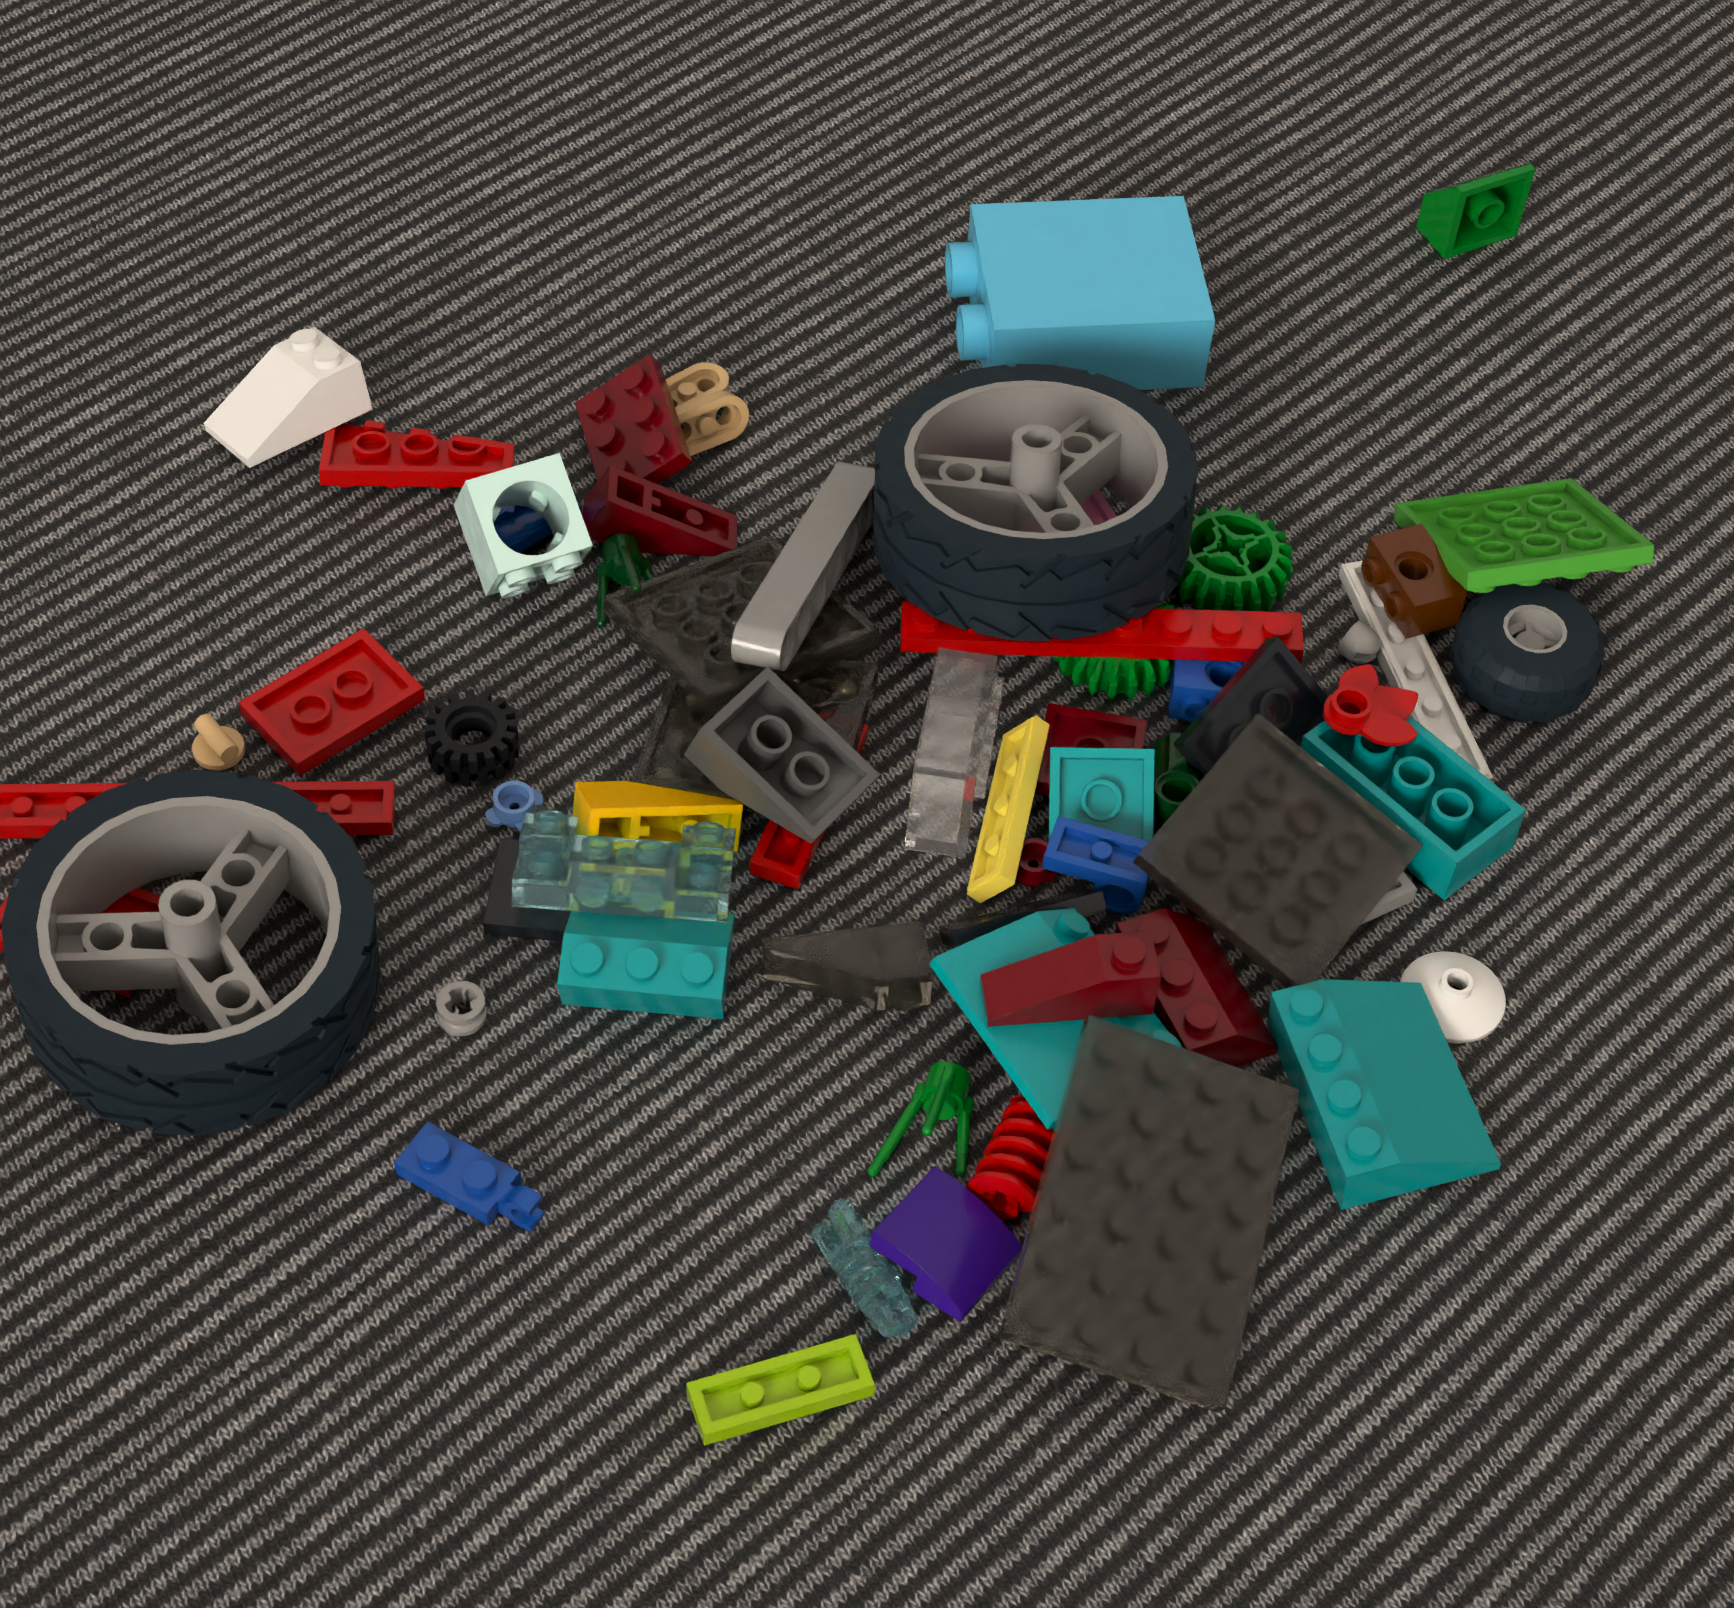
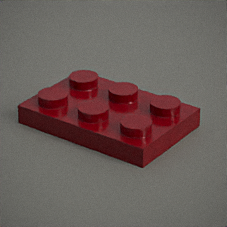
[575,354,693,484]

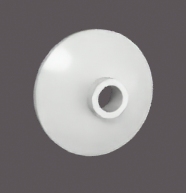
[1400,951,1506,1044]

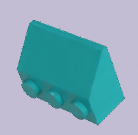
[557,900,735,1019]

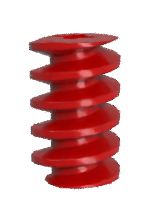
[966,1095,1073,1220]

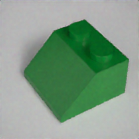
[1416,164,1535,259]

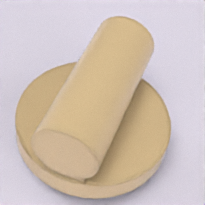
[192,714,245,771]

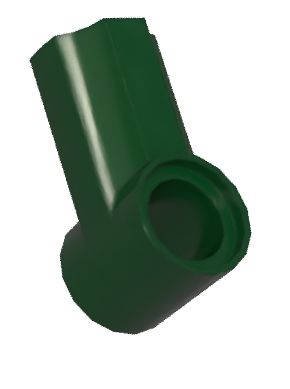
[1153,732,1201,837]

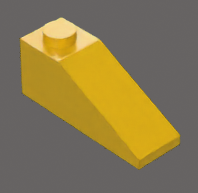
[571,781,743,857]

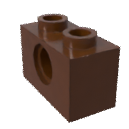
[1361,524,1468,639]

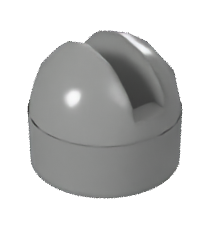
[1337,621,1381,664]

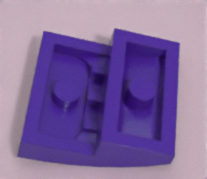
[869,1166,1023,1322]

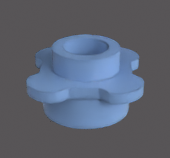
[485,781,544,832]

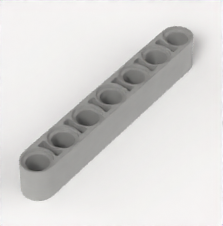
[731,461,875,671]

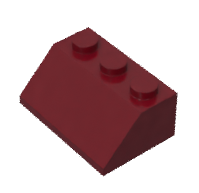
[1115,908,1278,1086]

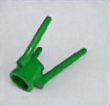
[868,1061,975,1177]

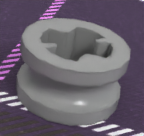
[436,981,487,1036]

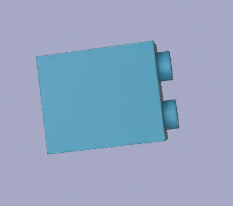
[945,196,1215,390]

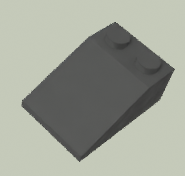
[684,666,881,844]

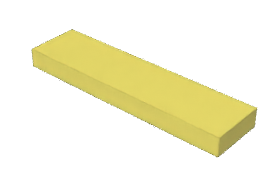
[967,715,1050,903]

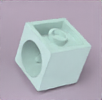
[454,453,593,598]

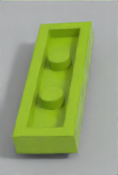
[686,1334,875,1446]

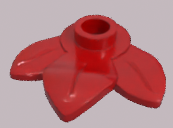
[1323,664,1418,746]

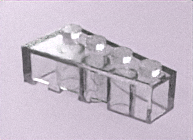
[904,648,1005,858]

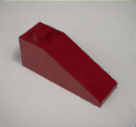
[582,465,738,557]
[980,931,1161,1027]

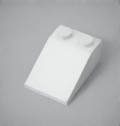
[204,327,373,468]

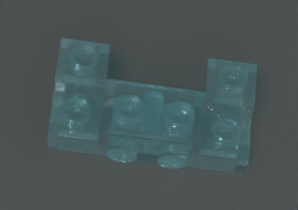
[511,810,736,923]

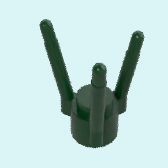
[596,533,678,628]

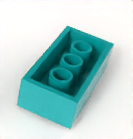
[1294,716,1526,901]

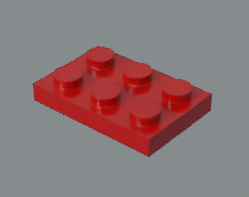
[238,628,425,776]

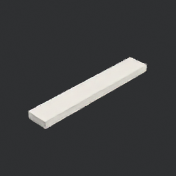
[1339,561,1493,782]

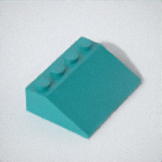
[929,908,1195,1130]
[1267,979,1501,1210]

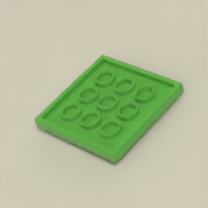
[1394,478,1654,593]

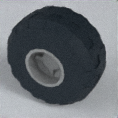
[1451,582,1605,723]

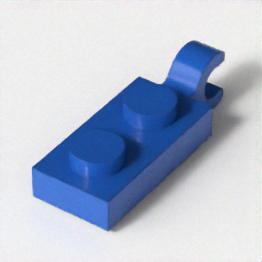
[394,1121,545,1232]

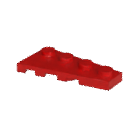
[319,420,515,489]

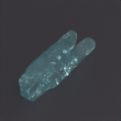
[811,1197,919,1337]

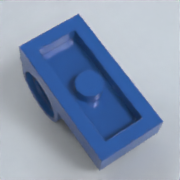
[1042,816,1160,915]

